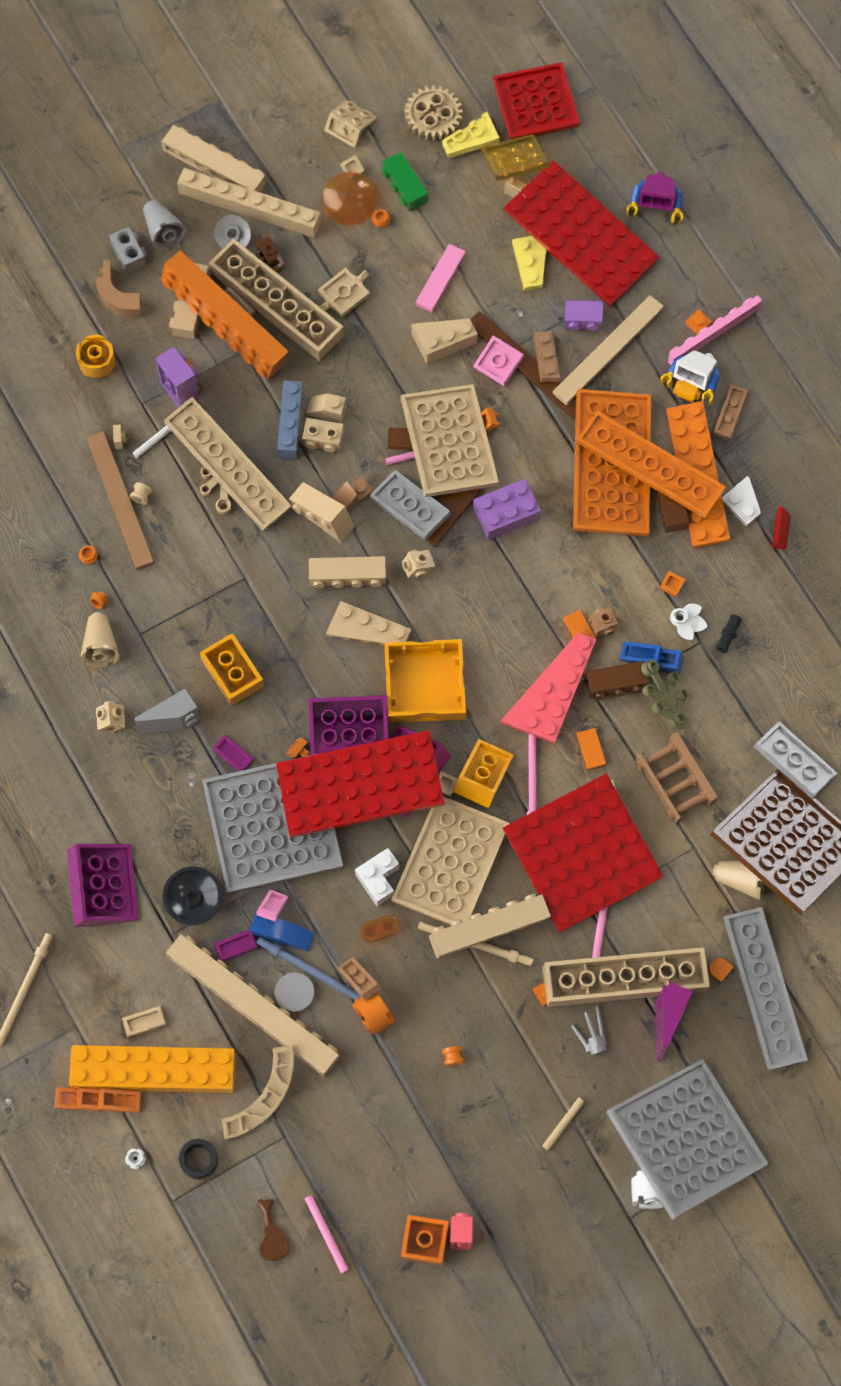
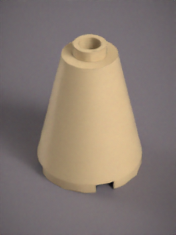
[80,612,119,668]
[713,861,766,900]

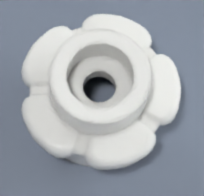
[125,1149,145,1169]

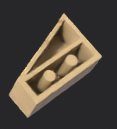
[411,318,478,364]
[289,482,355,543]

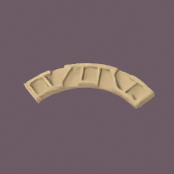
[222,1045,294,1140]

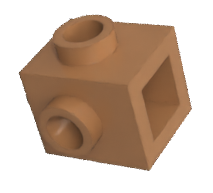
[588,607,619,638]

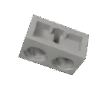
[109,227,147,274]

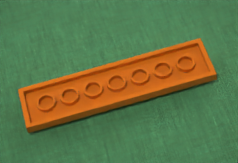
[666,401,730,549]
[577,411,726,519]

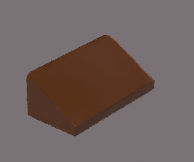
[387,427,413,450]

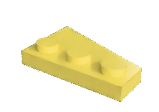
[442,112,499,158]
[512,236,546,291]

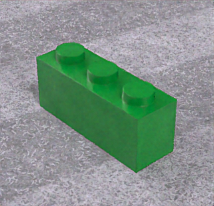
[381,152,428,212]

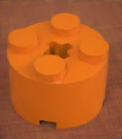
[352,992,396,1035]

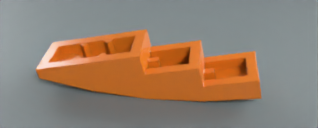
[54,1087,141,1113]

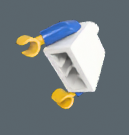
[661,351,720,405]

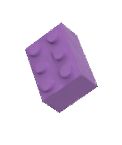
[155,347,200,407]
[473,479,541,540]

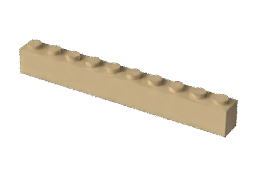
[166,934,339,1077]

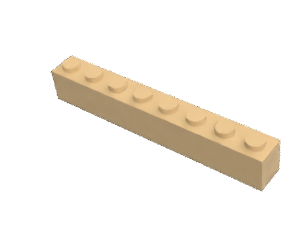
[177,168,321,238]

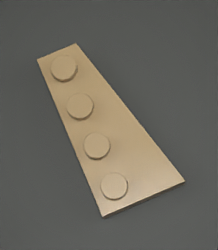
[325,601,411,645]

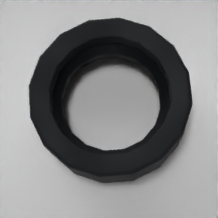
[178,1138,218,1179]

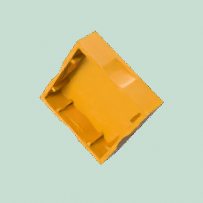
[385,639,466,723]

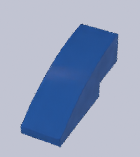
[620,641,684,675]
[250,912,314,952]

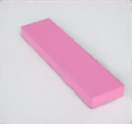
[415,244,465,313]

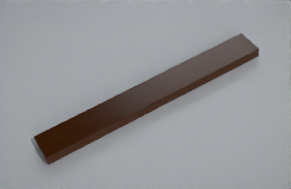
[470,311,576,420]

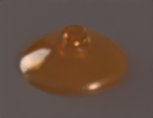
[322,172,377,225]

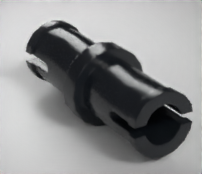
[716,614,742,653]

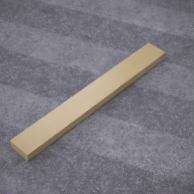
[553,295,664,405]

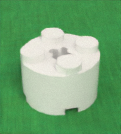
[631,1171,663,1209]

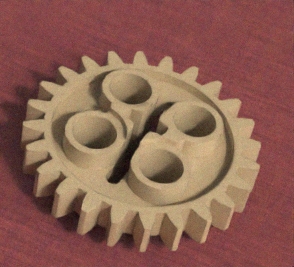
[404,85,463,141]

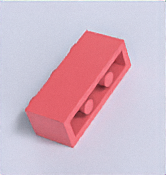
[450,1213,472,1250]

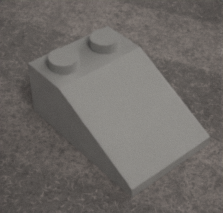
[134,689,200,733]

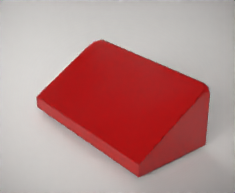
[772,506,791,550]

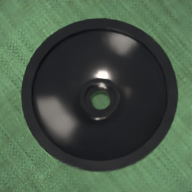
[163,866,223,926]

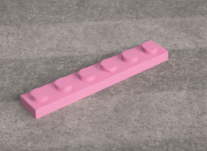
[668,295,762,365]

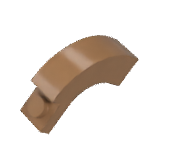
[96,260,142,318]

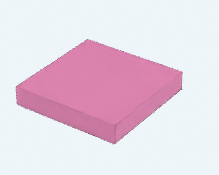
[473,336,524,386]

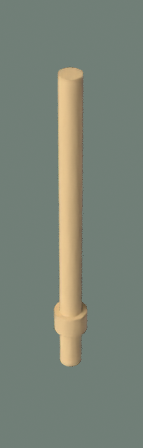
[418,922,534,966]
[0,933,53,1046]

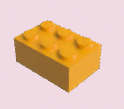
[200,633,264,706]

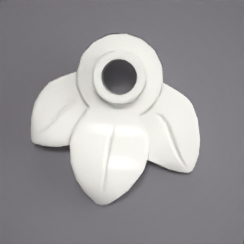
[670,604,707,640]

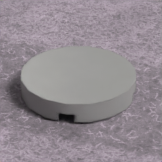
[274,972,315,1013]

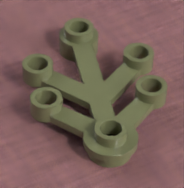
[641,660,689,729]

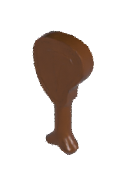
[256,1199,289,1261]

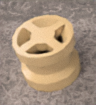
[129,483,152,505]

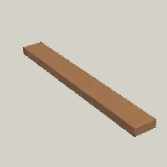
[86,431,154,570]

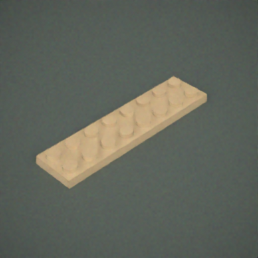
[164,397,292,531]

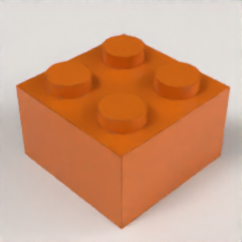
[401,1215,448,1266]

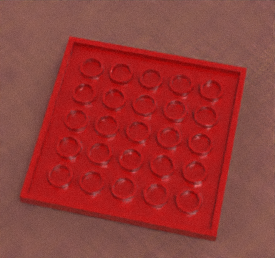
[502,773,664,933]

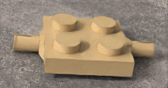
[318,268,370,317]

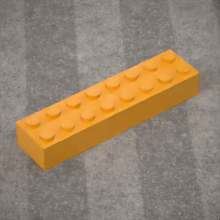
[69,1045,236,1093]

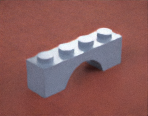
[277,381,303,460]

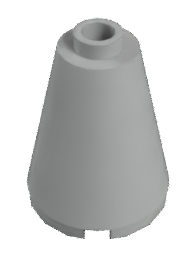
[143,200,186,250]

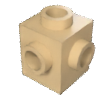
[402,550,435,579]
[96,701,125,733]

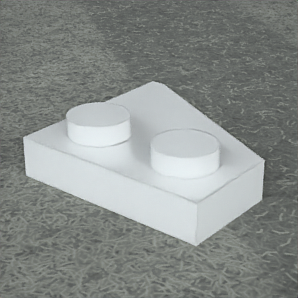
[722,476,761,527]

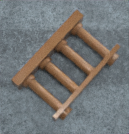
[635,732,718,825]

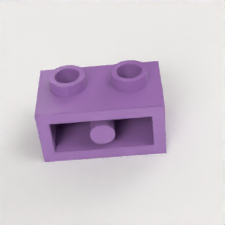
[565,300,603,331]

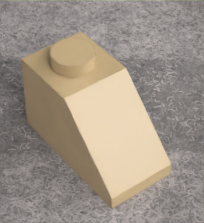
[305,393,346,423]

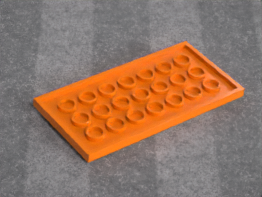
[573,389,651,536]

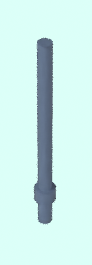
[257,937,361,1000]

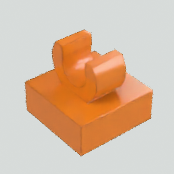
[481,408,501,433]
[285,737,310,758]

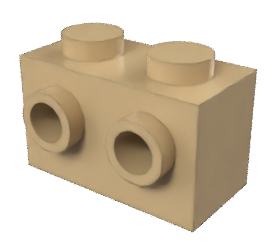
[302,418,344,452]

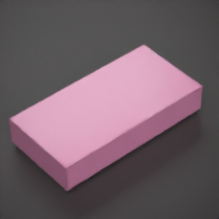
[256,890,288,921]

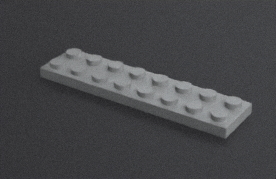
[723,907,808,1071]

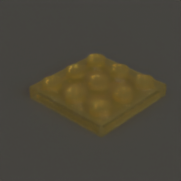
[481,134,549,181]

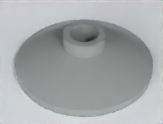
[214,215,251,249]

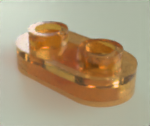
[360,915,399,943]

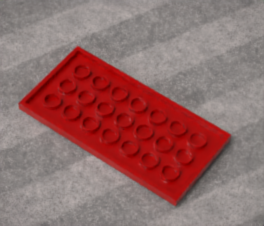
[503,160,660,307]
[276,730,445,838]

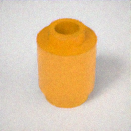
[673,379,702,403]

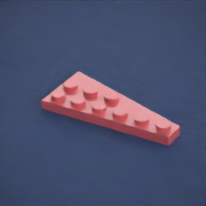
[500,632,596,744]

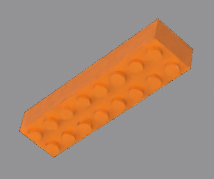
[161,250,288,380]

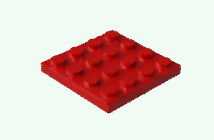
[493,62,580,141]

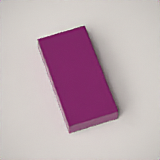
[212,735,254,772]
[214,929,258,962]

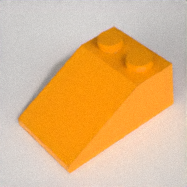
[453,739,514,808]

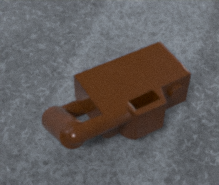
[256,236,285,274]

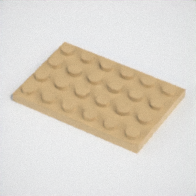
[400,384,499,497]
[391,796,510,926]

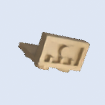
[324,101,376,148]

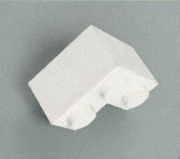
[355,848,399,907]

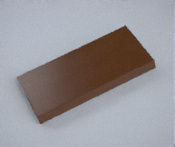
[405,489,481,547]

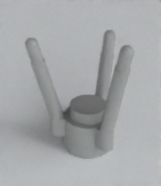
[571,1005,607,1055]

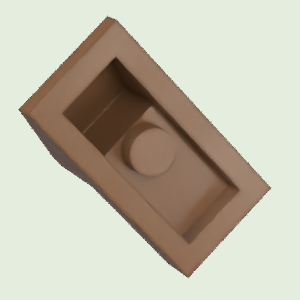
[332,477,373,511]

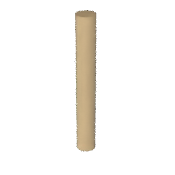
[542,1097,585,1151]

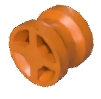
[442,1046,464,1067]

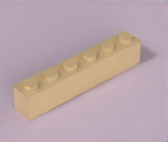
[162,125,266,192]
[429,894,551,959]

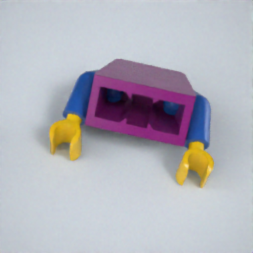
[627,172,683,223]

